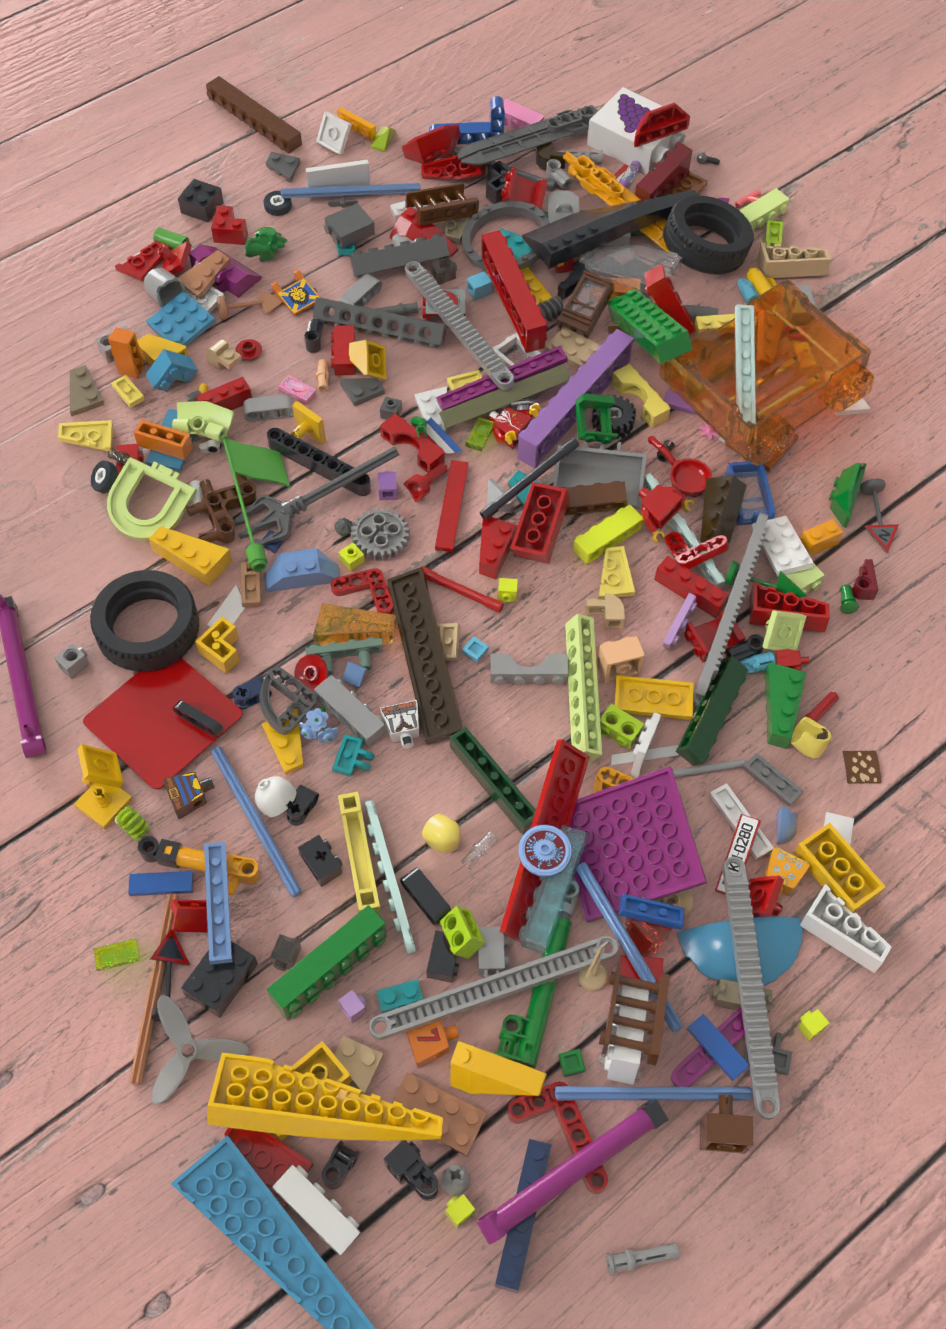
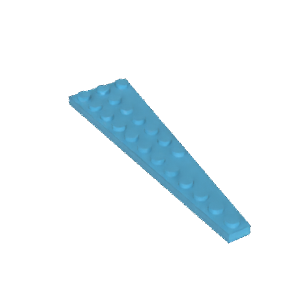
[171,1135,376,1329]

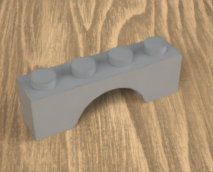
[490,654,568,685]

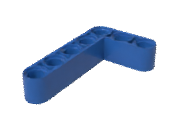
[429,96,505,144]

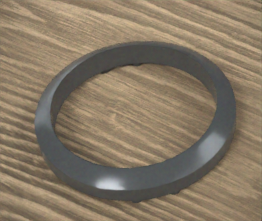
[462,201,550,271]

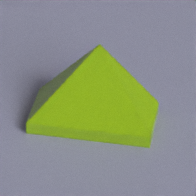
[371,127,396,152]

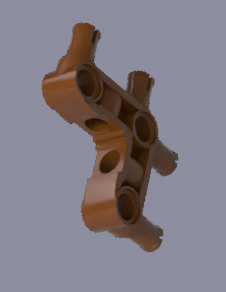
[186,474,257,543]

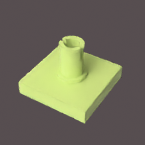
[762,610,807,650]

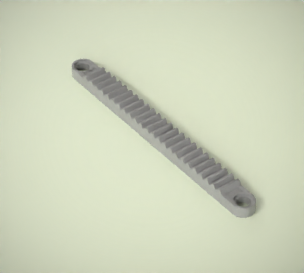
[405,261,514,390]
[695,513,769,696]
[722,856,780,1120]
[369,936,618,1040]

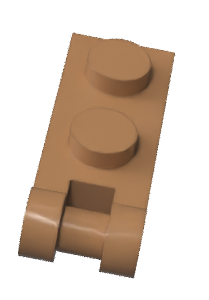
[241,562,261,607]

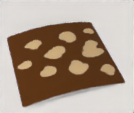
[842,751,882,784]

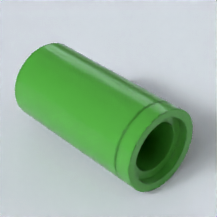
[153,227,190,249]

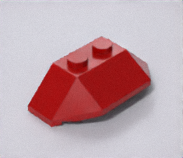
[634,102,690,148]
[401,123,461,164]

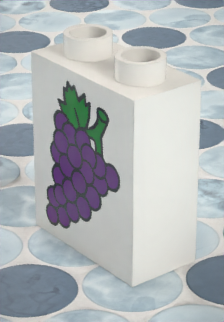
[587,87,686,174]

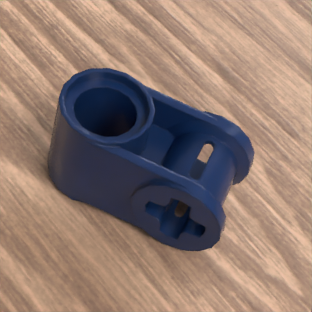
[233,676,272,709]

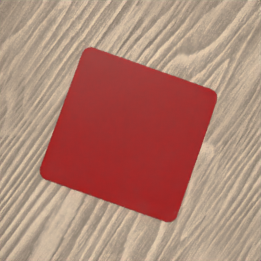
[83,658,243,789]

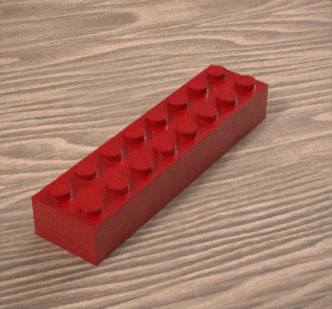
[481,230,548,353]

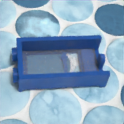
[725,460,776,526]

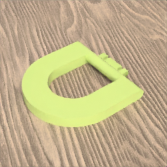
[107,457,197,541]

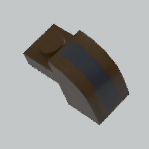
[536,142,566,171]

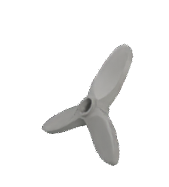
[152,995,249,1104]

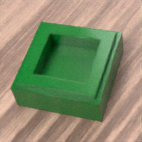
[558,1049,586,1077]

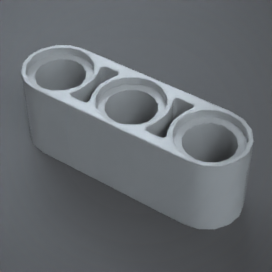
[339,274,382,307]
[244,394,294,422]

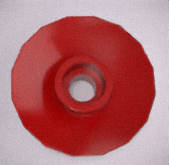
[294,654,328,692]

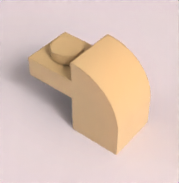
[206,339,242,370]
[585,593,625,629]

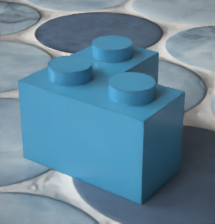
[146,349,198,392]

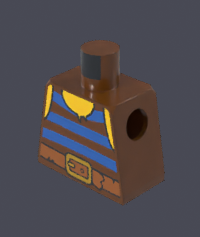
[163,772,215,819]

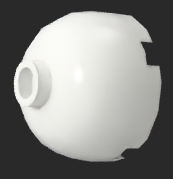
[255,776,296,817]

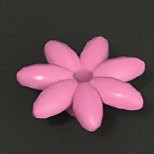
[699,422,721,440]

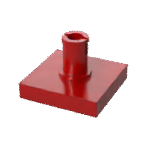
[157,241,192,275]
[748,875,784,918]

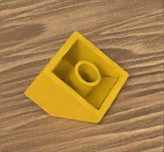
[349,340,387,380]

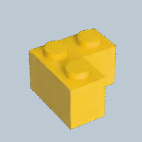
[195,616,240,674]

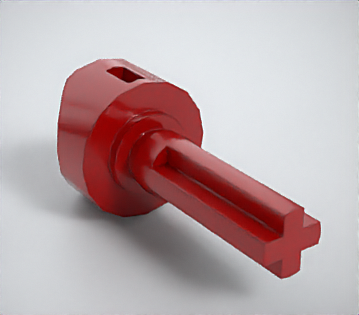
[403,463,448,502]

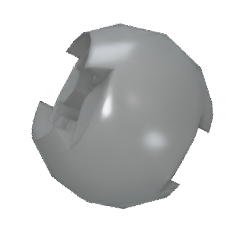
[441,1165,470,1195]

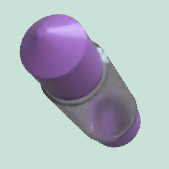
[619,161,641,189]

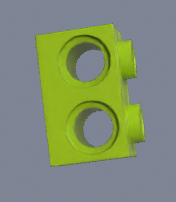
[600,703,644,750]
[440,905,485,959]

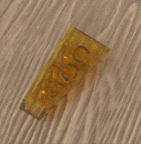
[313,603,397,646]

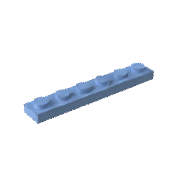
[204,842,232,965]

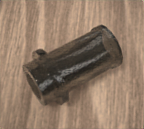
[107,448,130,466]

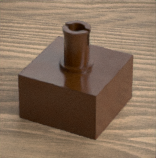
[700,1094,754,1154]

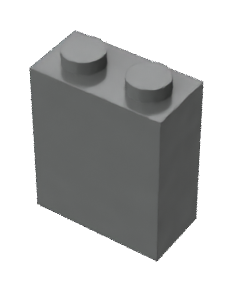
[324,203,375,249]

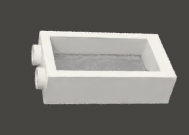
[493,333,555,370]

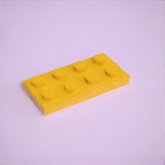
[614,675,694,720]

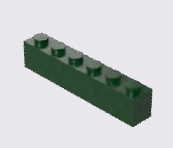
[675,656,749,765]
[450,727,536,835]

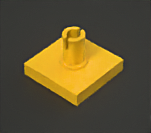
[291,401,326,445]
[77,744,124,788]
[74,782,133,830]

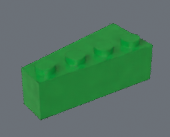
[764,662,807,749]

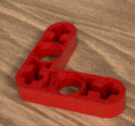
[665,532,729,569]
[331,568,394,617]

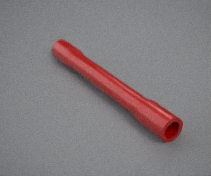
[421,566,504,613]

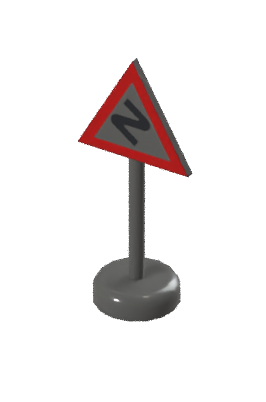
[860,478,899,553]

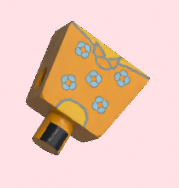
[764,846,810,900]

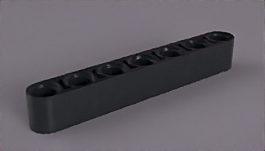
[267,428,371,496]

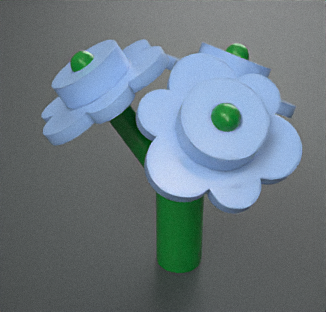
[298,707,338,743]

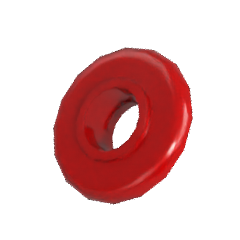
[235,339,262,360]

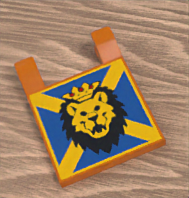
[271,269,320,316]

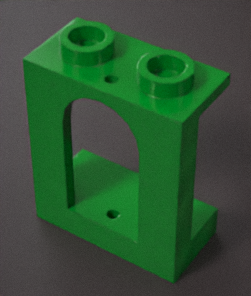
[575,393,618,444]

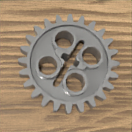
[351,507,410,560]

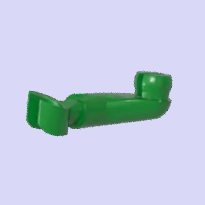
[411,416,427,438]

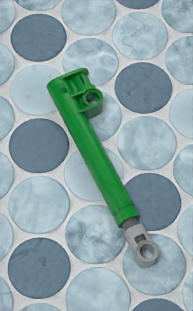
[494,880,579,1069]

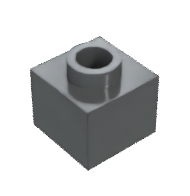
[380,396,402,420]

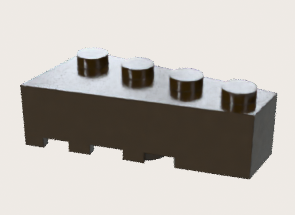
[700,475,747,549]

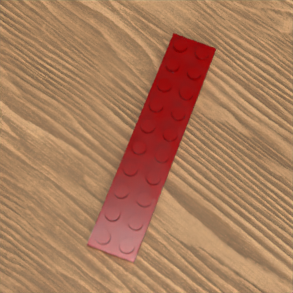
[499,739,590,948]

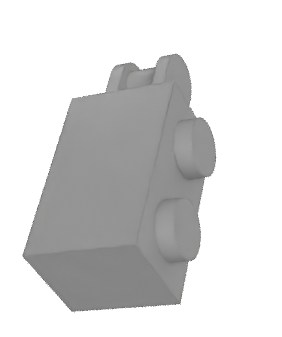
[478,927,509,978]

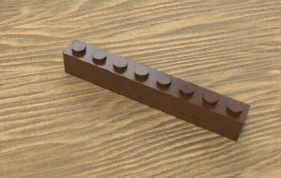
[206,76,302,154]

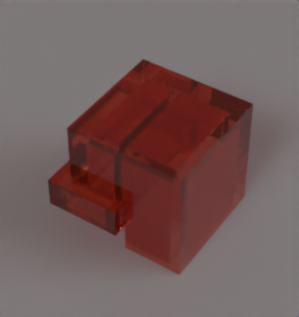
[625,918,672,957]

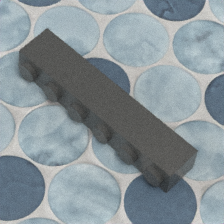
[350,234,450,277]

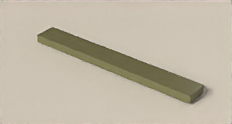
[439,364,570,429]

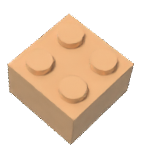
[597,636,645,683]

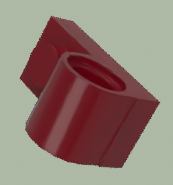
[852,559,879,600]

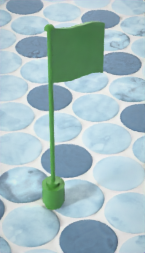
[221,435,290,572]

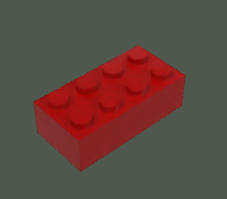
[510,482,570,564]

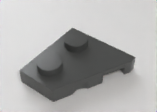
[266,152,301,183]
[339,378,385,406]

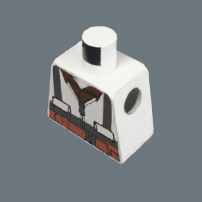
[380,700,419,749]

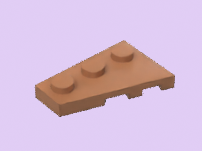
[178,250,232,299]

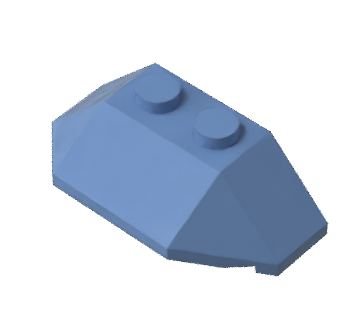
[265,548,340,592]

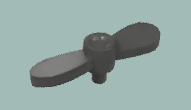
[328,197,358,207]

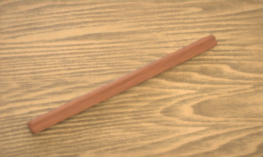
[130,894,180,1086]

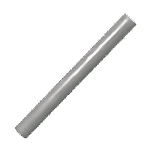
[673,759,745,778]

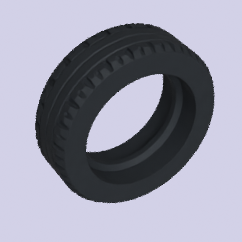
[663,196,754,275]
[90,570,199,672]

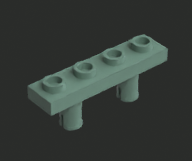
[305,637,383,676]

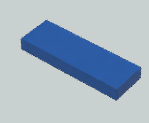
[128,871,194,896]
[619,894,684,930]
[686,1014,750,1081]

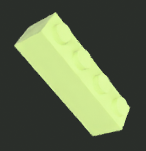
[739,188,789,231]

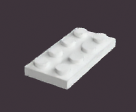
[752,516,813,577]

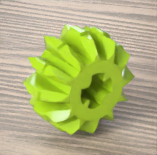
[115,806,150,841]

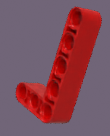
[508,1081,608,1194]

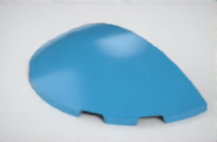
[677,917,803,985]

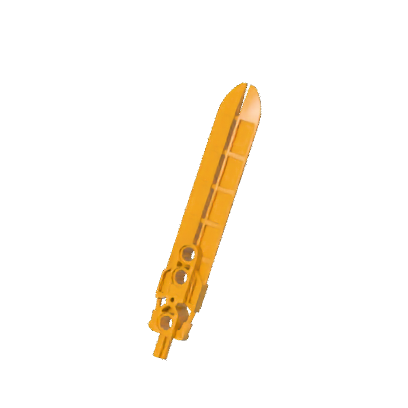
[563,151,676,259]

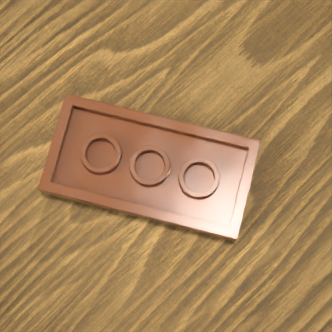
[392,1072,487,1157]

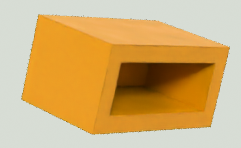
[800,519,843,557]

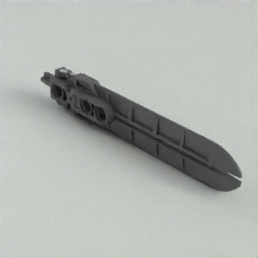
[458,105,600,165]

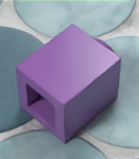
[378,471,397,500]

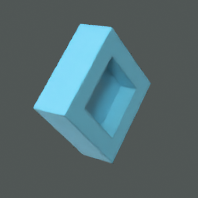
[462,637,489,663]

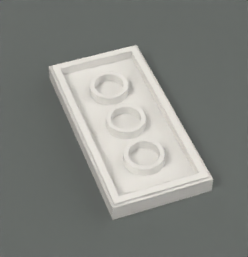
[306,160,370,187]

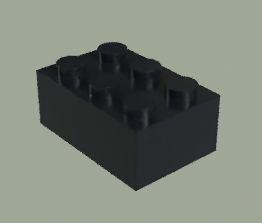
[181,941,258,1018]

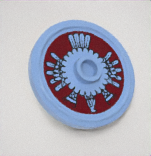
[518,825,571,877]

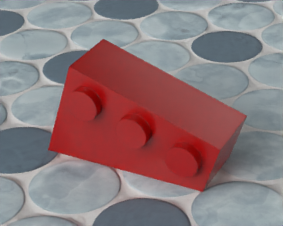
[479,517,517,580]

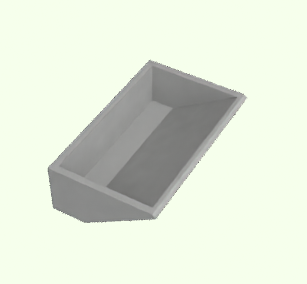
[553,440,647,509]

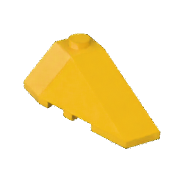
[450,1041,547,1096]

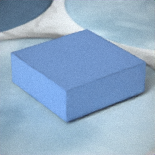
[342,661,367,687]

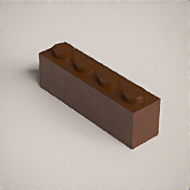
[560,481,627,516]

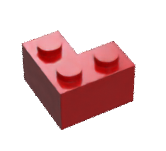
[211,205,248,245]

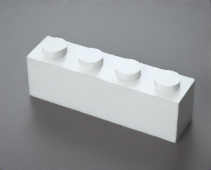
[272,1165,360,1255]

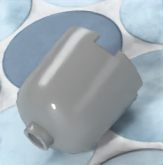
[144,268,185,307]

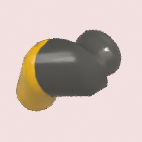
[187,383,208,402]

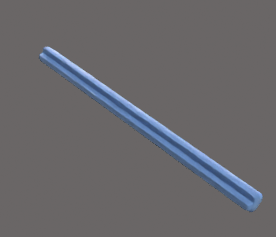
[281,183,420,198]
[211,746,301,897]
[576,862,683,1033]
[555,1086,753,1101]

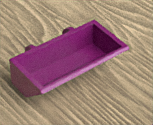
[189,244,262,298]

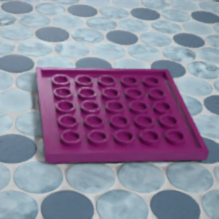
[567,766,707,923]

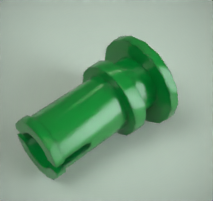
[840,584,859,614]

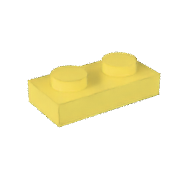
[111,375,145,408]

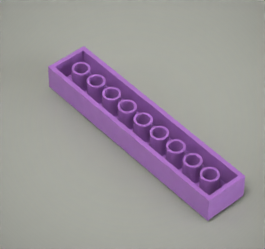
[517,329,634,468]

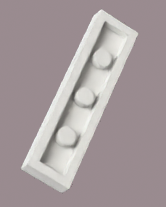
[709,783,773,861]

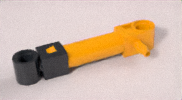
[138,836,261,895]

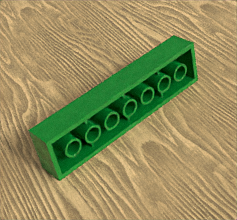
[607,289,693,364]

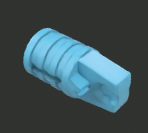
[737,278,760,305]
[739,651,776,673]

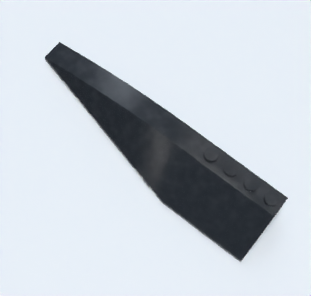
[522,190,700,268]

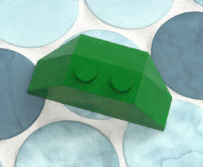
[829,463,867,528]

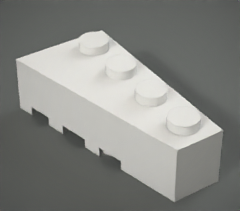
[800,884,892,973]

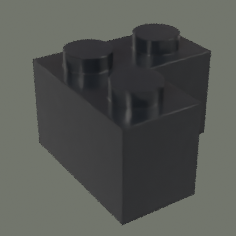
[486,160,517,204]

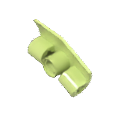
[172,401,234,442]

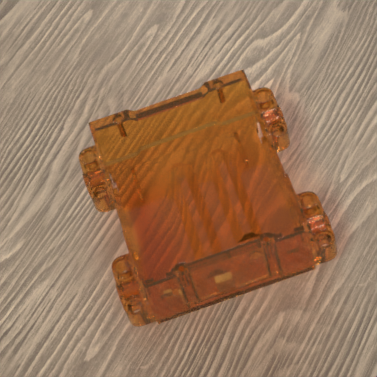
[659,279,875,466]

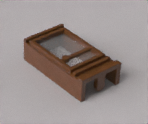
[557,270,614,339]

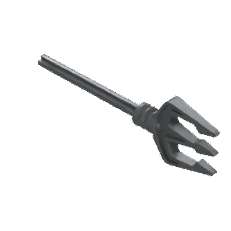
[233,447,399,549]

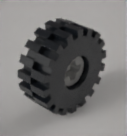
[591,395,636,440]

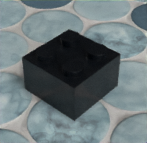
[178,178,224,222]

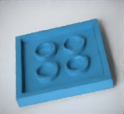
[146,291,216,346]

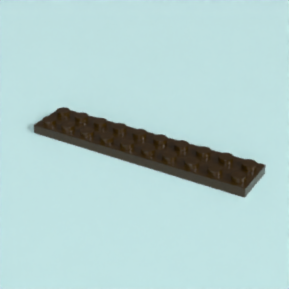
[387,567,463,745]

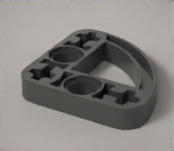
[259,667,317,735]

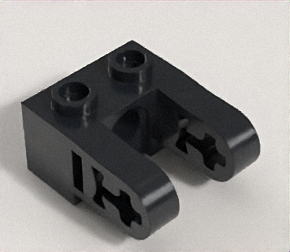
[383,1140,438,1201]

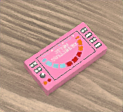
[278,375,316,404]

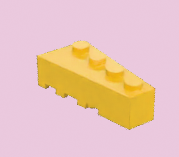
[149,526,232,587]

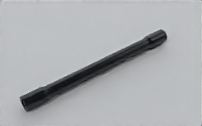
[479,438,579,521]

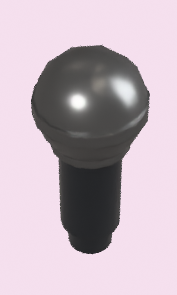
[697,152,720,165]

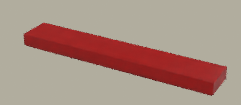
[435,460,468,552]

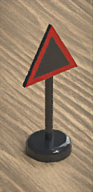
[149,928,190,1022]

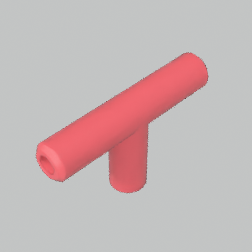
[735,190,761,208]

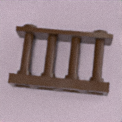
[405,182,479,226]
[599,964,670,1066]

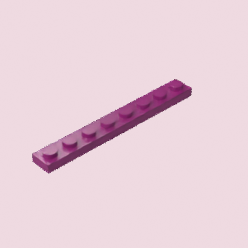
[436,346,568,411]

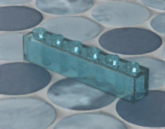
[518,825,587,954]

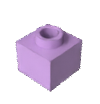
[338,990,367,1023]

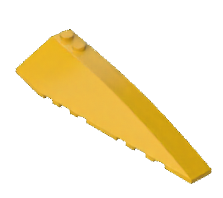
[207,1052,443,1141]

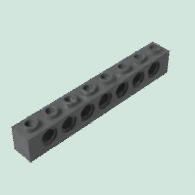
[313,297,447,348]

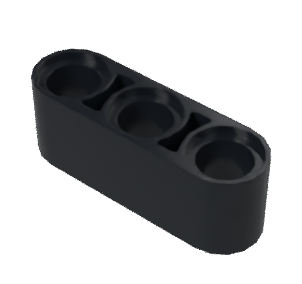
[399,867,451,926]

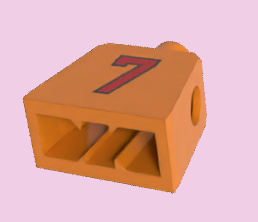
[406,1020,459,1069]

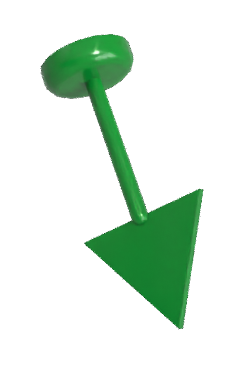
[725,561,807,598]

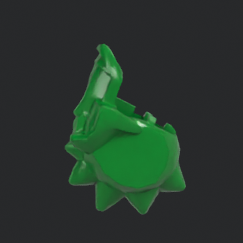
[245,227,288,262]

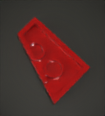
[115,241,170,282]

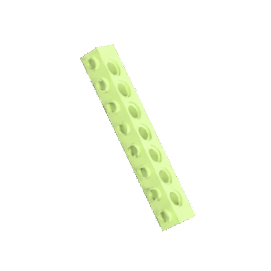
[565,613,602,764]

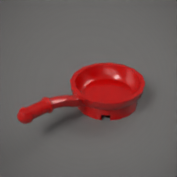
[648,436,712,498]

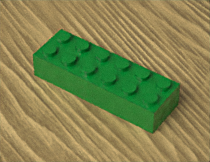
[266,905,387,1021]

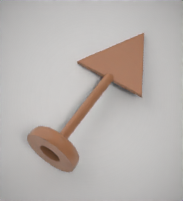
[217,291,283,320]

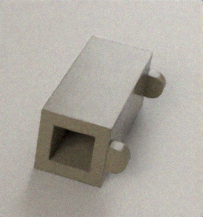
[712,979,773,1015]

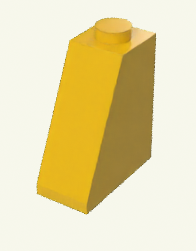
[137,334,189,366]

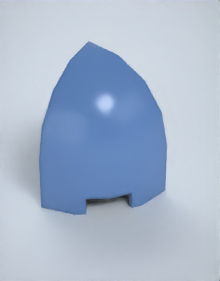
[776,807,797,844]

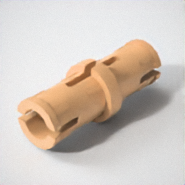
[316,359,330,392]

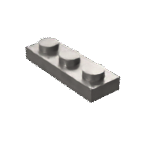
[743,753,803,807]

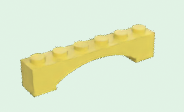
[338,792,381,915]

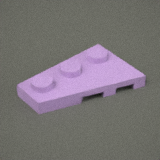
[663,593,698,650]

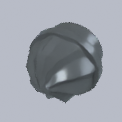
[335,517,353,536]

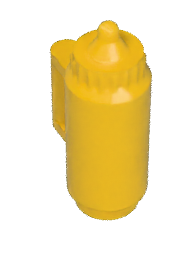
[747,268,782,304]

